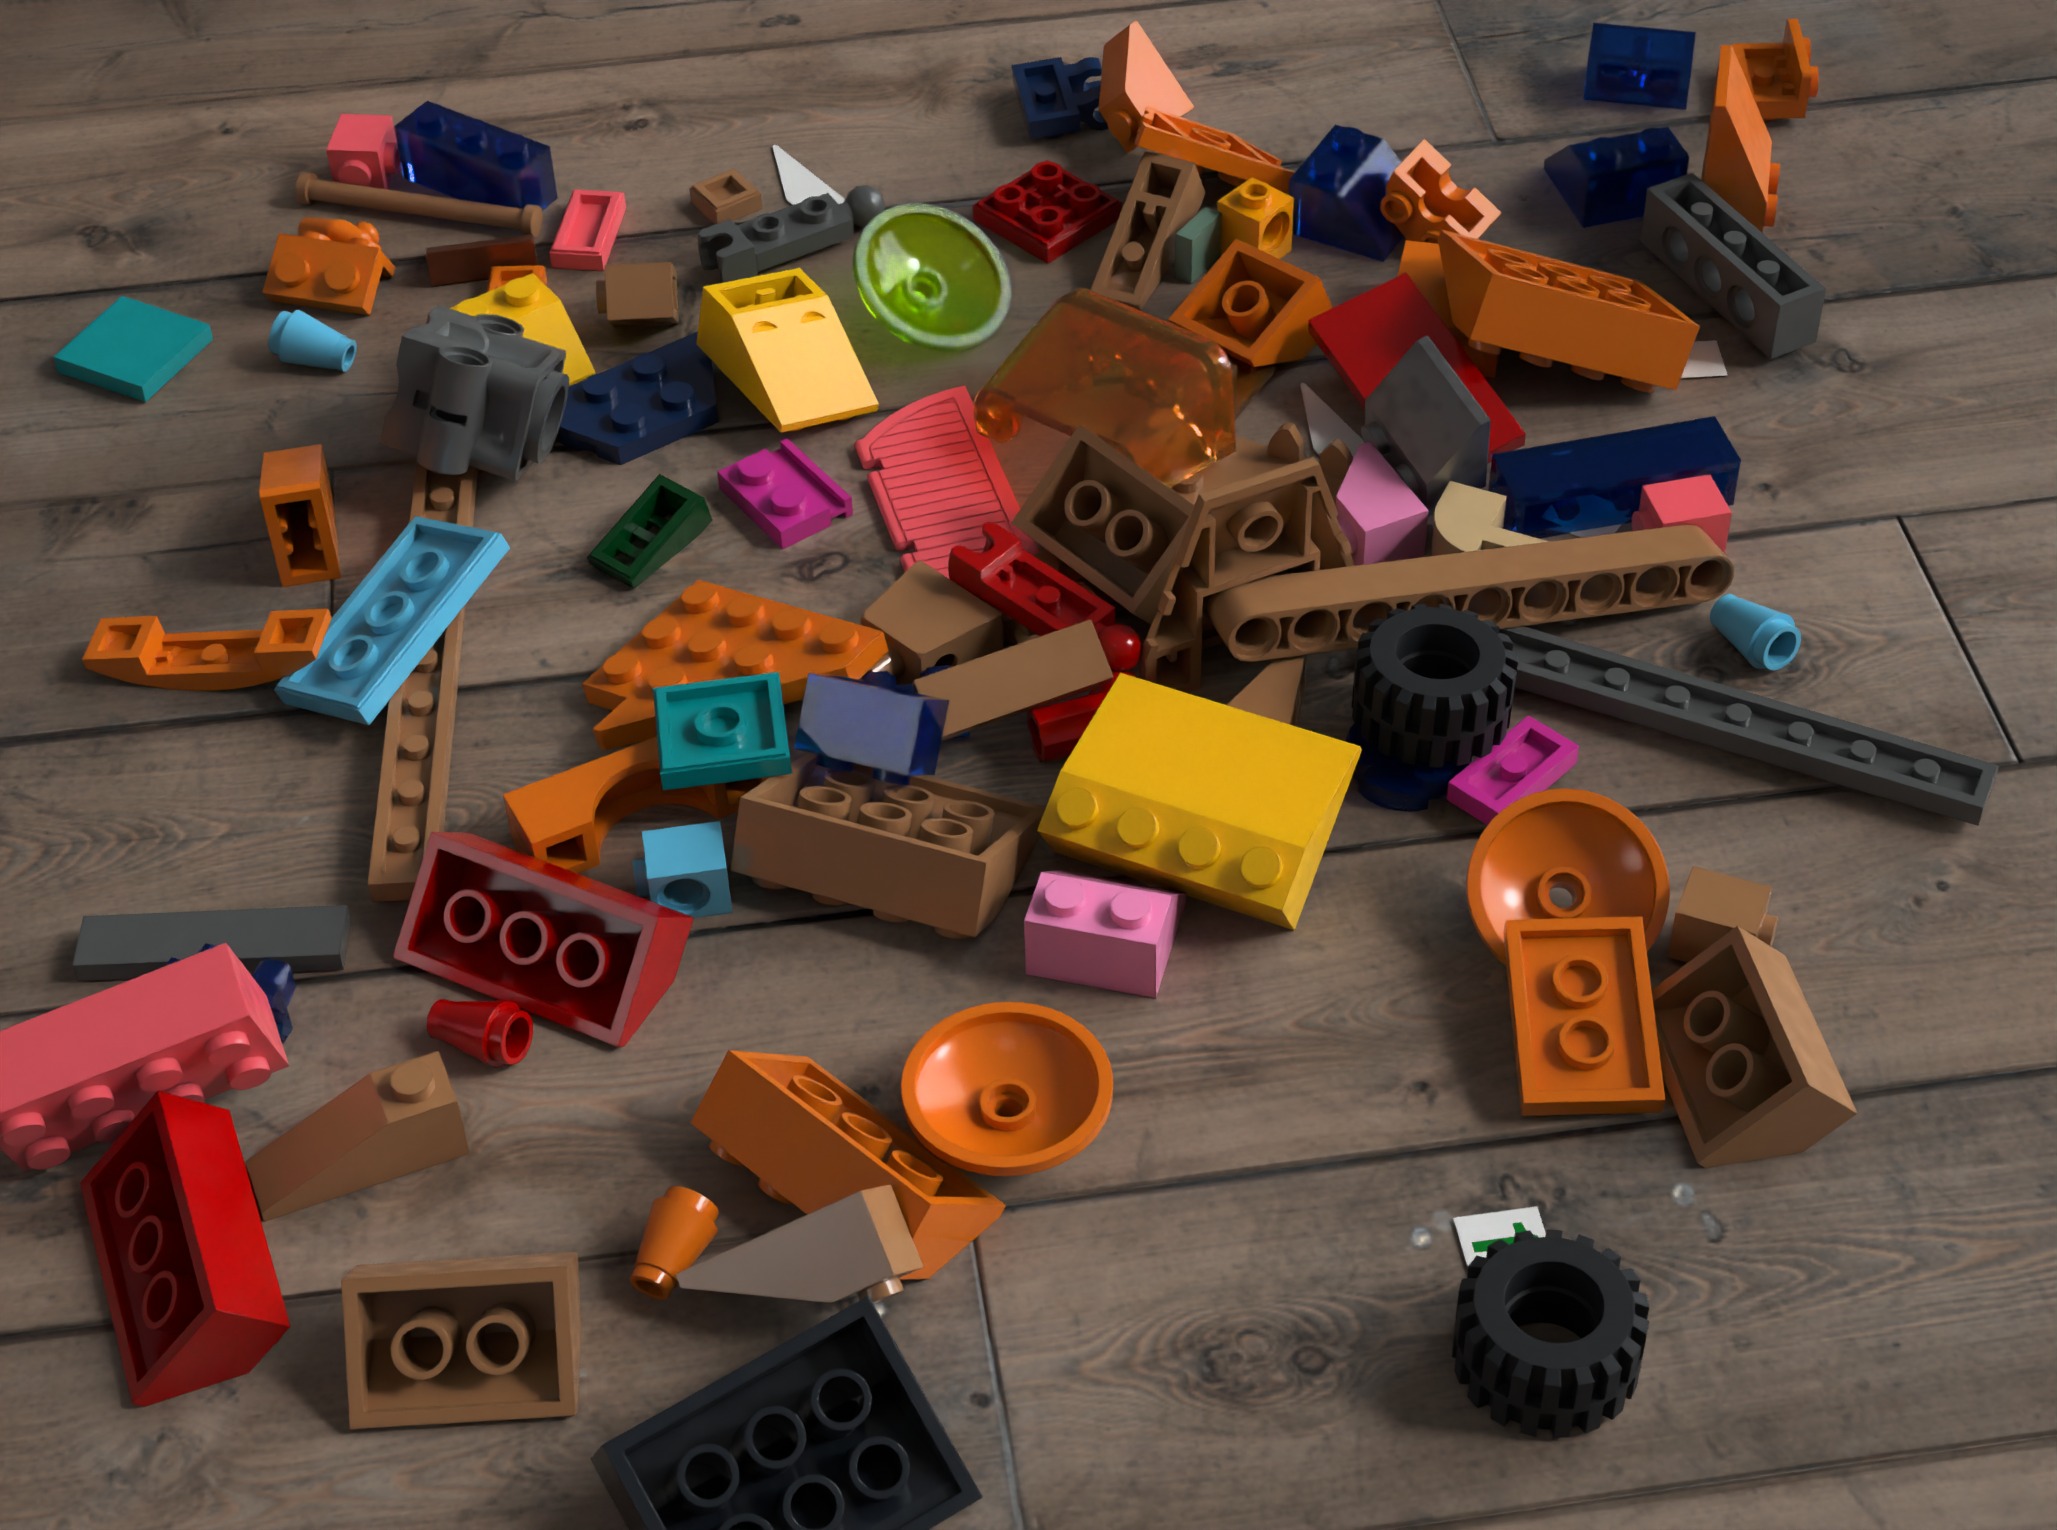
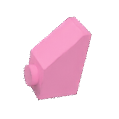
[1336,441,1428,566]

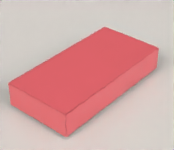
[549,189,626,271]

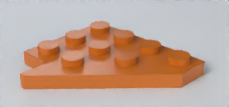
[582,579,889,750]

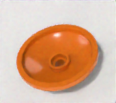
[1466,788,1670,966]
[901,1002,1113,1176]

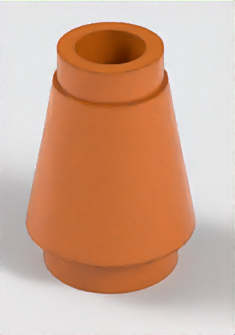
[630,1186,719,1300]

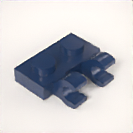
[1012,57,1109,139]

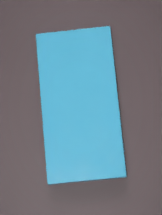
[274,516,510,725]

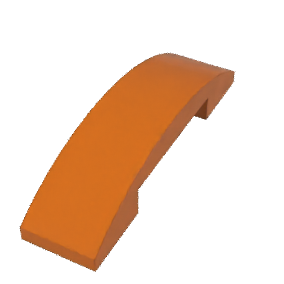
[82,609,332,691]

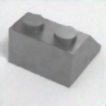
[1361,335,1491,515]

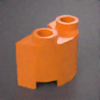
[1380,139,1502,244]

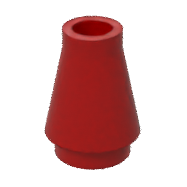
[427,999,533,1068]

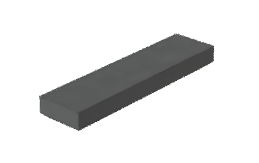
[72,905,351,981]

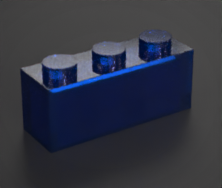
[394,101,558,211]

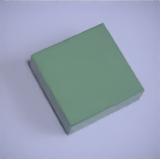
[1175,207,1222,284]

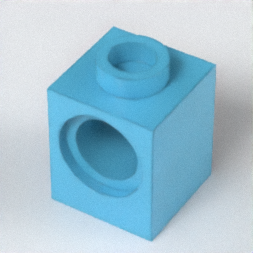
[632,821,733,918]

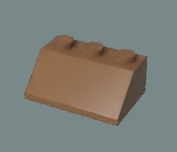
[1011,424,1195,624]
[1652,926,1858,1168]
[341,1252,582,1429]

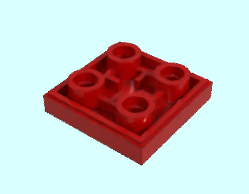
[973,160,1122,264]

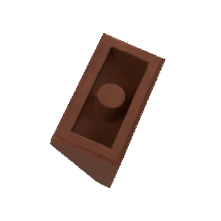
[426,234,538,286]

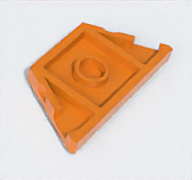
[1134,106,1317,200]

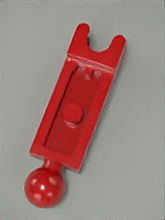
[948,522,1143,672]

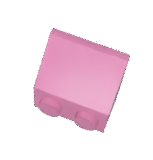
[1024,870,1186,999]

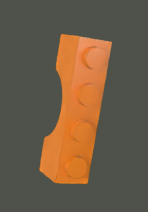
[503,736,769,874]

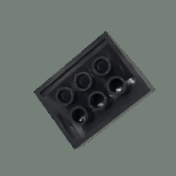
[591,1296,983,1530]

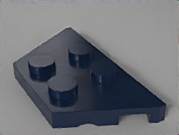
[558,332,719,465]

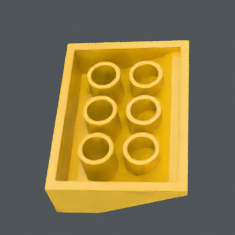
[1037,673,1362,931]

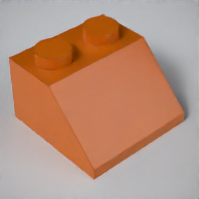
[1168,239,1333,367]

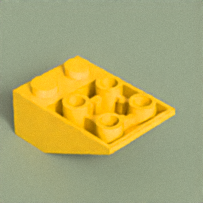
[696,268,879,433]

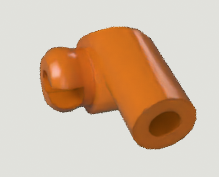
[298,217,379,244]

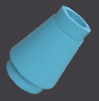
[268,310,357,372]
[1710,594,1801,670]

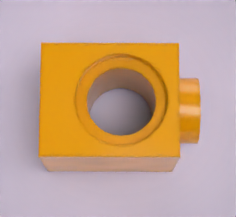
[1217,177,1294,259]

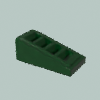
[587,474,712,589]

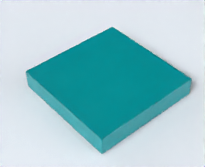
[53,296,213,402]
[653,672,792,791]

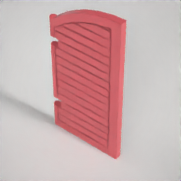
[854,385,1039,579]

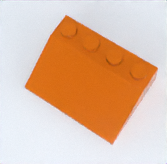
[1438,230,1700,393]

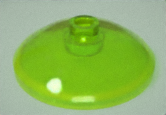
[853,203,1011,352]

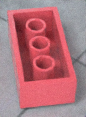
[0,942,289,1171]

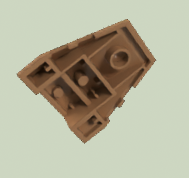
[1140,457,1355,693]

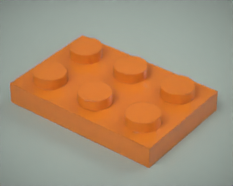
[1503,916,1665,1116]

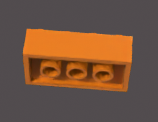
[690,1050,1006,1280]

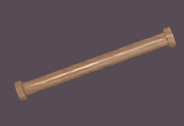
[295,172,543,237]

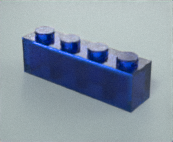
[1488,416,1741,539]

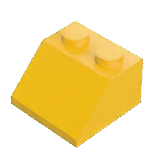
[449,273,596,386]

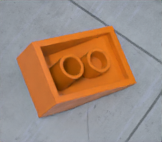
[1701,45,1780,232]

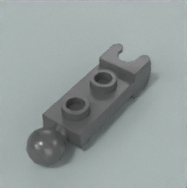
[698,185,885,283]

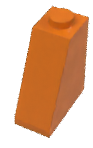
[259,444,341,587]

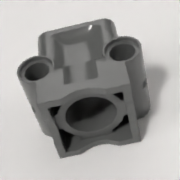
[380,305,569,481]

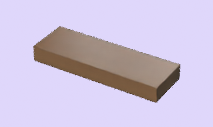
[912,619,1114,744]

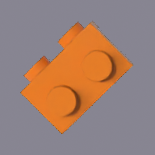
[1732,19,1819,121]
[262,231,395,316]

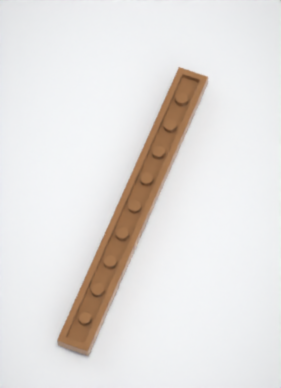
[368,462,478,902]

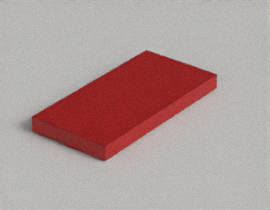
[1308,272,1526,463]

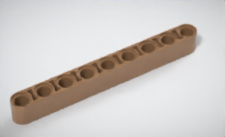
[1207,524,1734,662]

